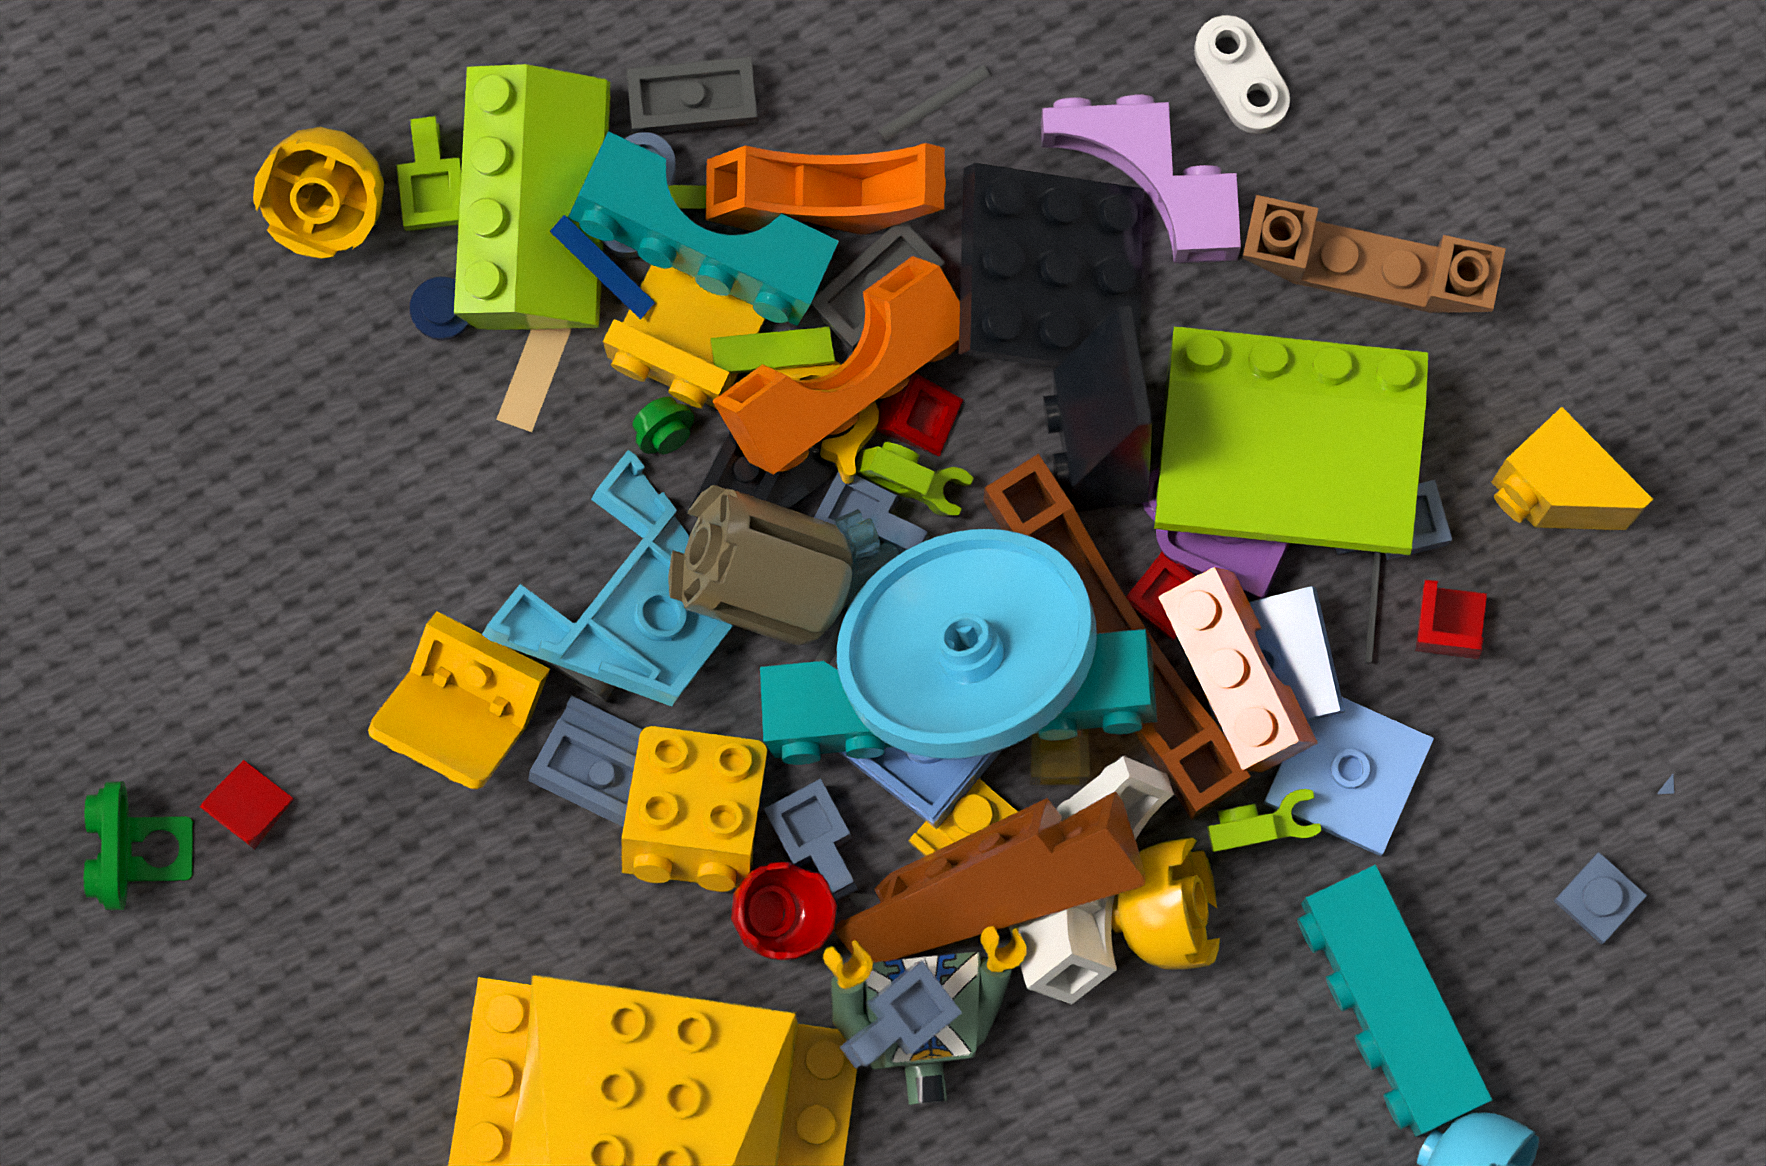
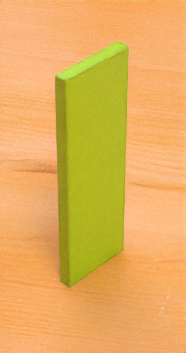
[710,327,835,374]

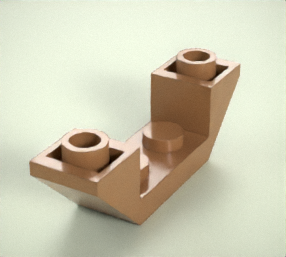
[1242,195,1506,313]

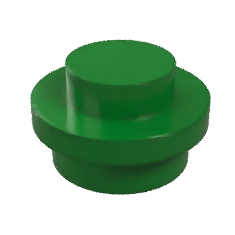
[632,396,694,454]

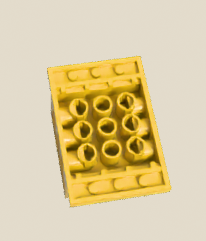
[448,975,858,1166]

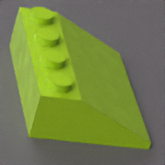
[1154,326,1429,555]

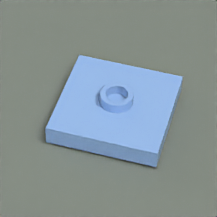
[1263,697,1434,856]

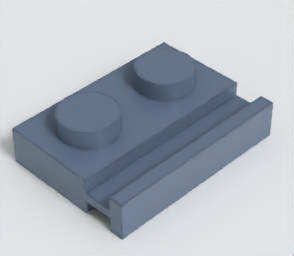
[528,695,642,827]

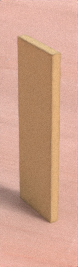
[496,328,572,432]

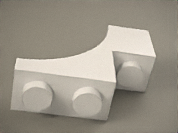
[1009,756,1174,1004]

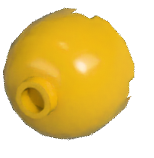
[253,127,384,259]
[1111,837,1220,970]

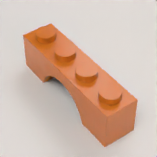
[712,256,960,475]

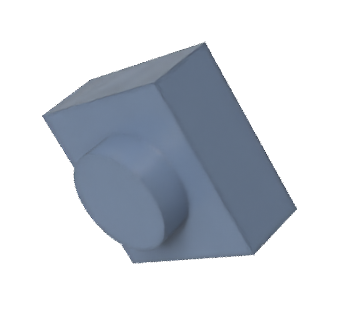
[1554,852,1647,945]

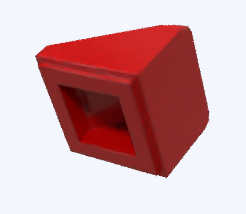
[876,373,963,457]
[199,760,294,850]

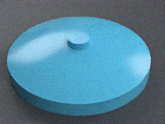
[837,529,1097,759]

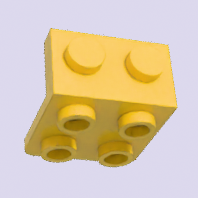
[603,265,766,409]
[368,611,550,789]
[622,726,767,892]

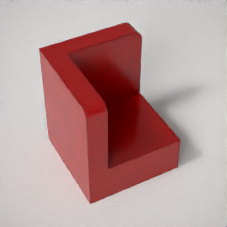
[1415,579,1487,659]

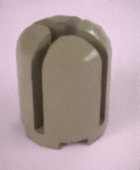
[668,485,853,645]

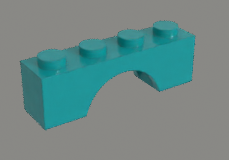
[568,131,839,326]

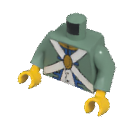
[823,926,1026,1105]

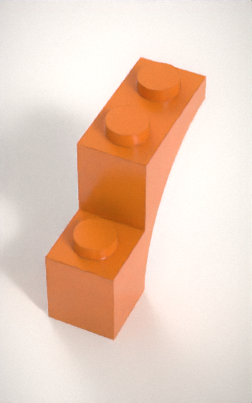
[705,143,946,235]

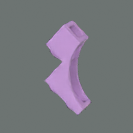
[1041,95,1241,263]

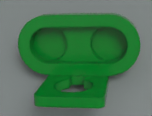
[84,781,193,910]

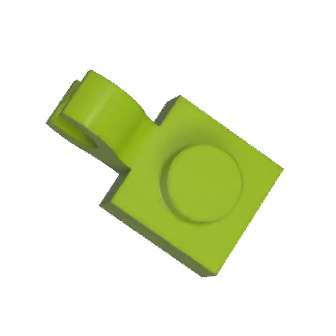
[397,116,462,231]
[855,442,973,517]
[1207,789,1321,852]

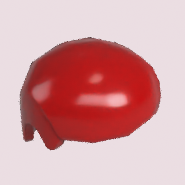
[731,862,837,960]

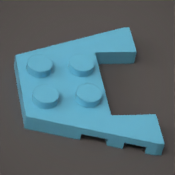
[482,450,734,706]

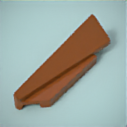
[834,791,1146,962]

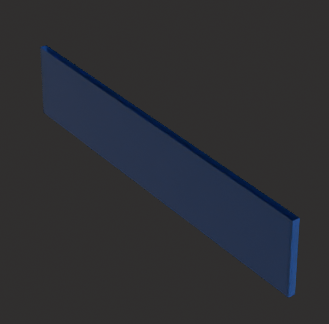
[550,215,655,319]

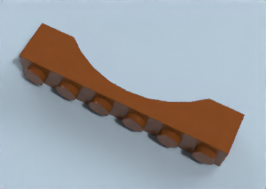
[983,453,1251,820]

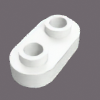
[1194,15,1290,134]

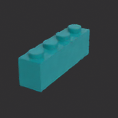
[1297,864,1492,1137]

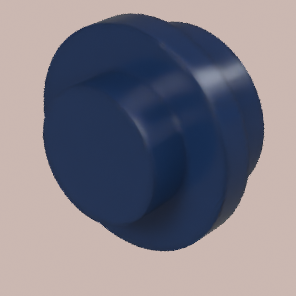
[410,277,469,340]

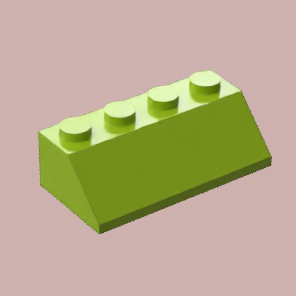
[454,64,611,330]

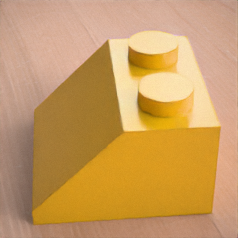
[1491,407,1653,530]

